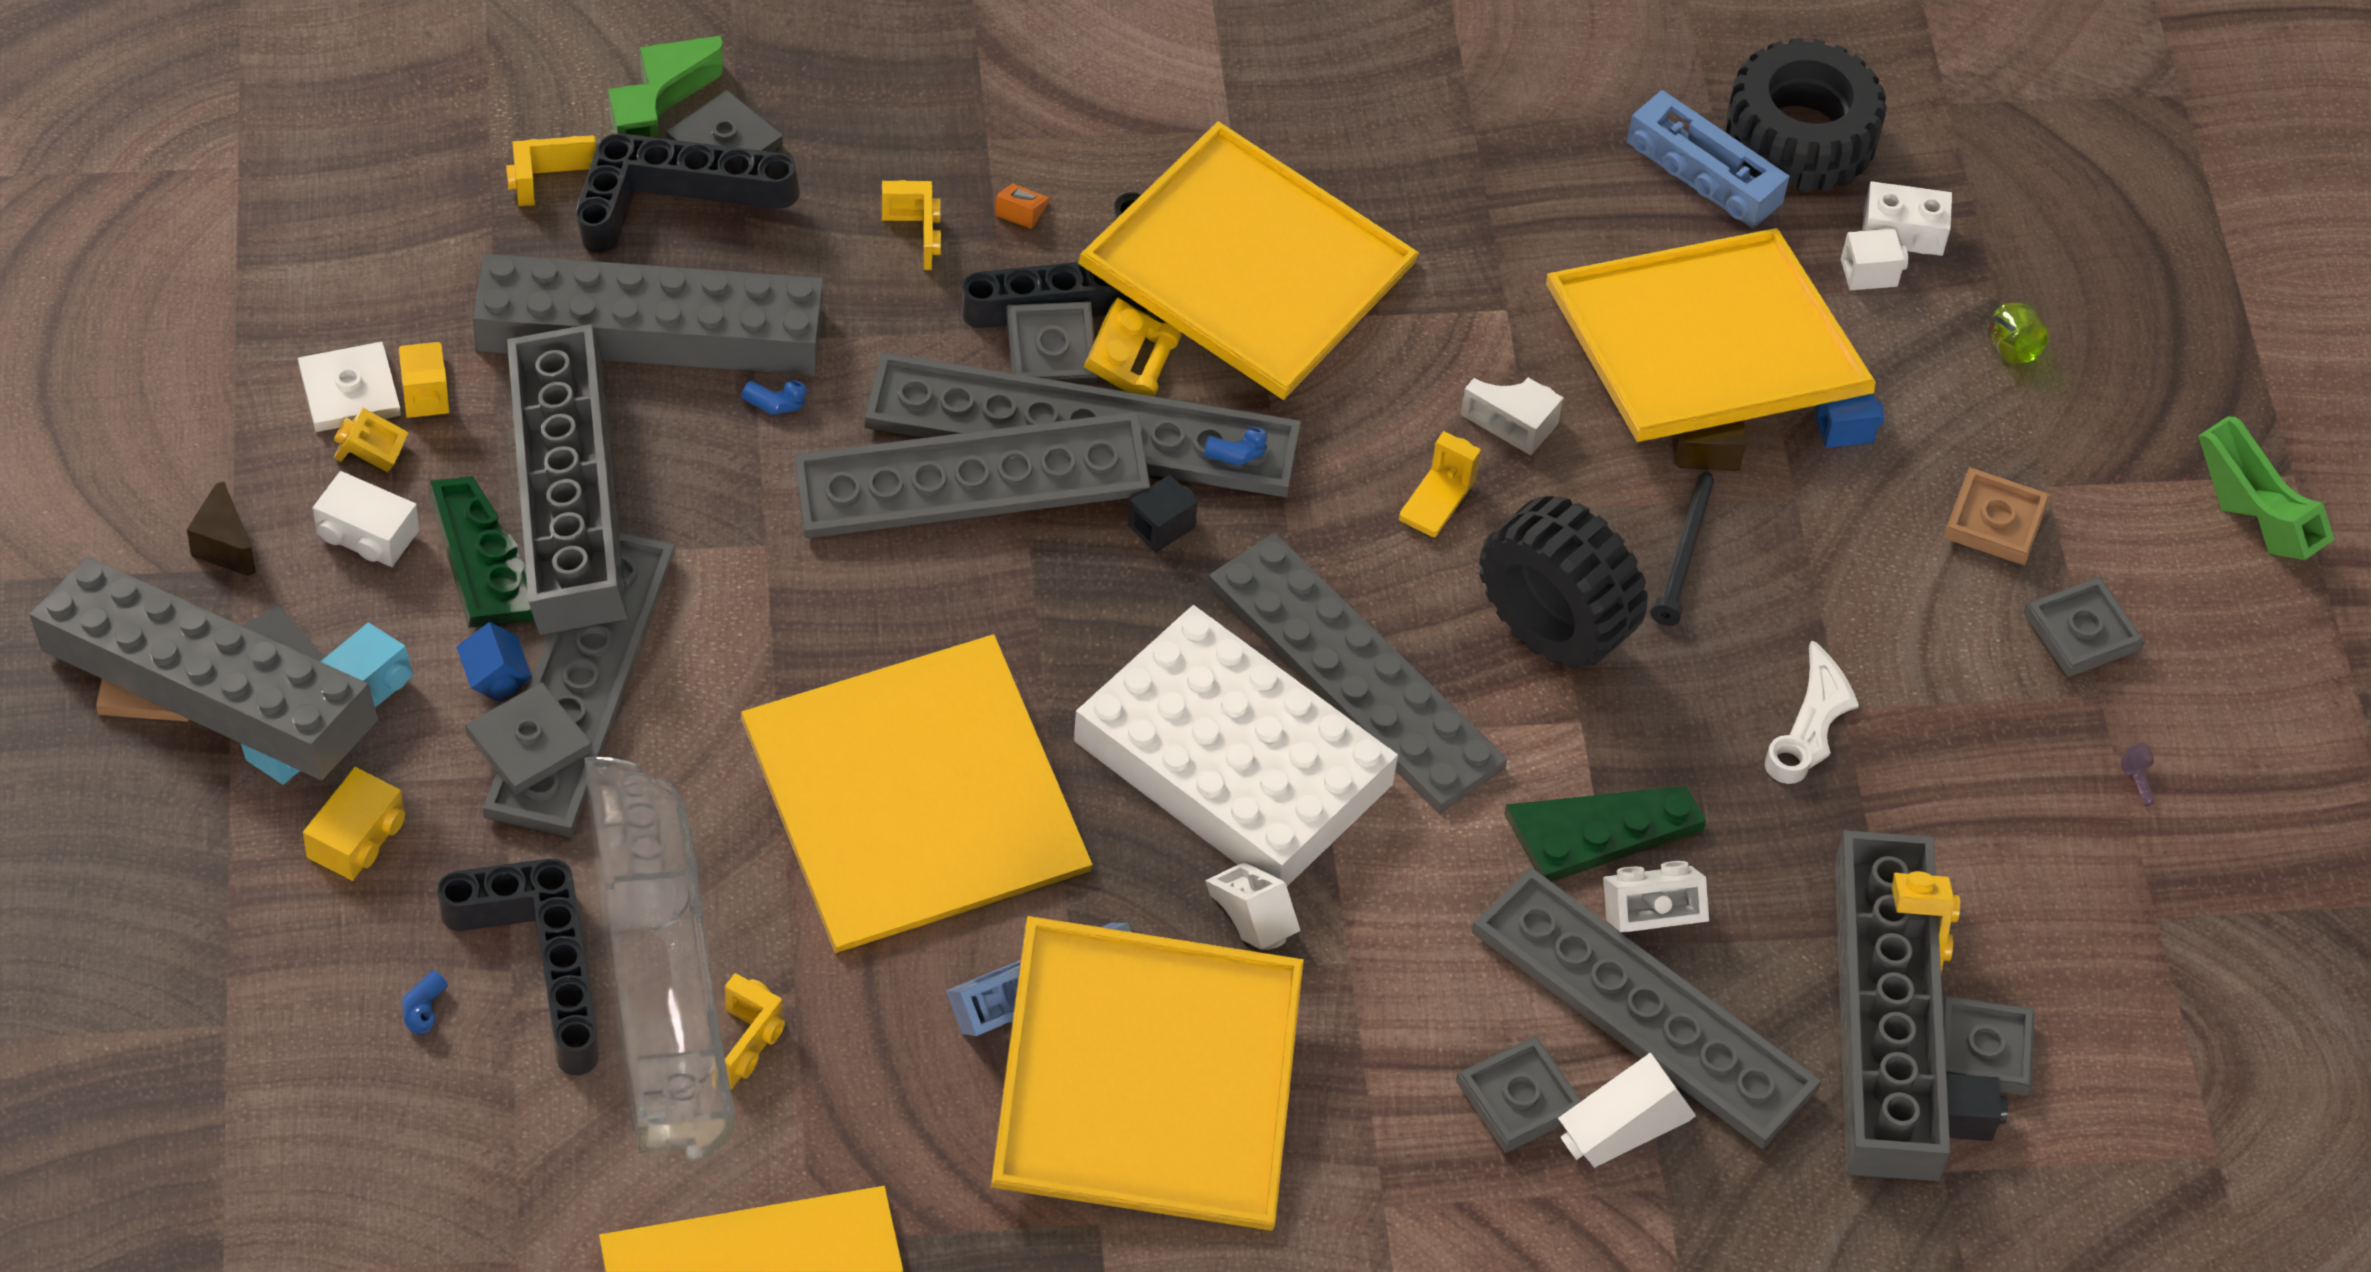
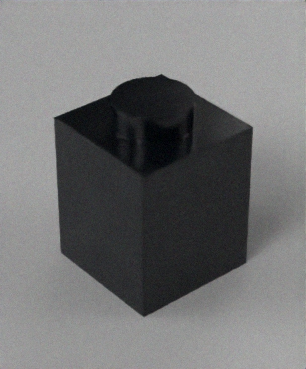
[1128,474,1198,553]
[1946,1074,2008,1141]

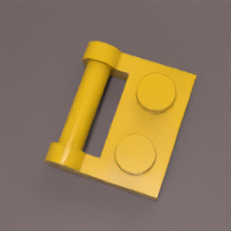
[1083,298,1182,397]

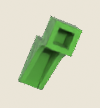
[608,36,723,138]
[2198,416,2334,560]

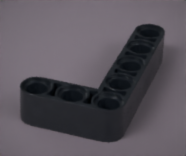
[575,134,800,252]
[961,192,1149,328]
[437,858,598,1075]

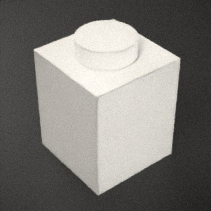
[1841,229,1908,290]

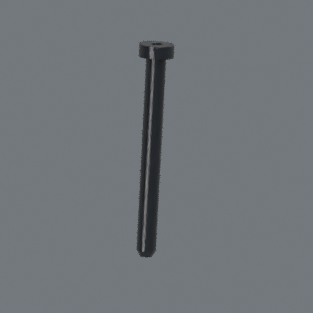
[1650,472,1714,626]

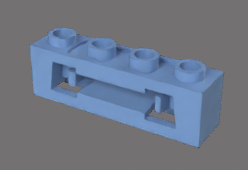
[1627,90,1790,229]
[946,922,1131,1036]

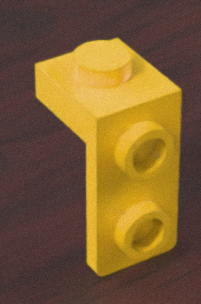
[506,135,597,206]
[882,180,941,270]
[399,342,450,418]
[1399,431,1481,537]
[1892,871,1960,974]
[722,973,785,1089]

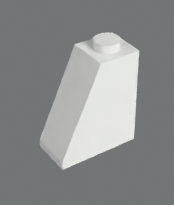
[1558,1052,1696,1168]

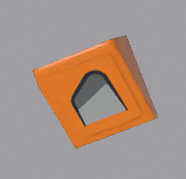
[995,183,1050,229]

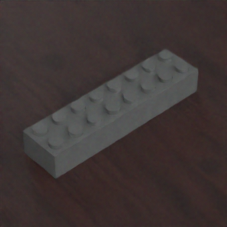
[473,253,823,375]
[507,324,628,635]
[29,557,378,781]
[1835,830,1950,1181]

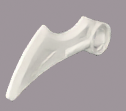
[1765,641,1859,784]

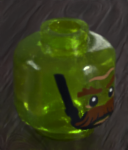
[1987,302,2049,364]

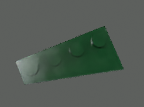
[429,476,534,628]
[1504,786,1706,882]

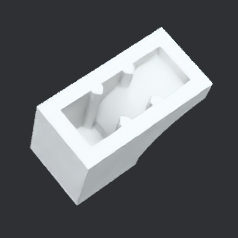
[1460,378,1563,455]
[1205,862,1300,950]

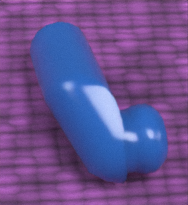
[741,380,807,415]
[1204,427,1268,466]
[401,970,448,1034]

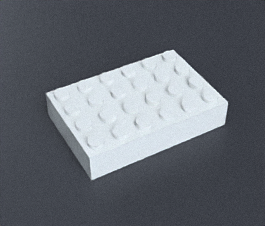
[1074,605,1398,886]

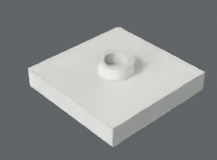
[298,342,401,433]

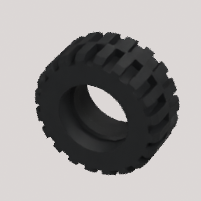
[1725,38,1887,192]
[1479,496,1648,668]

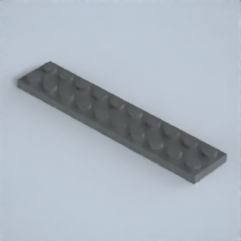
[865,352,1301,498]

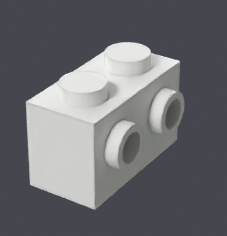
[1862,181,1952,256]
[312,471,419,567]
[1603,861,1709,933]

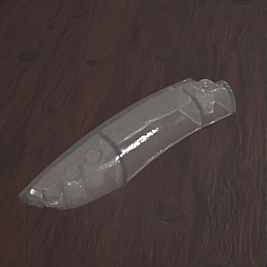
[584,757,735,1161]

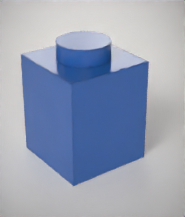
[1815,393,1884,448]
[456,622,532,702]

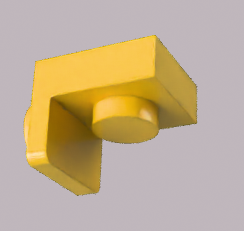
[333,408,409,473]

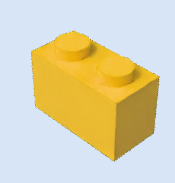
[303,767,405,881]

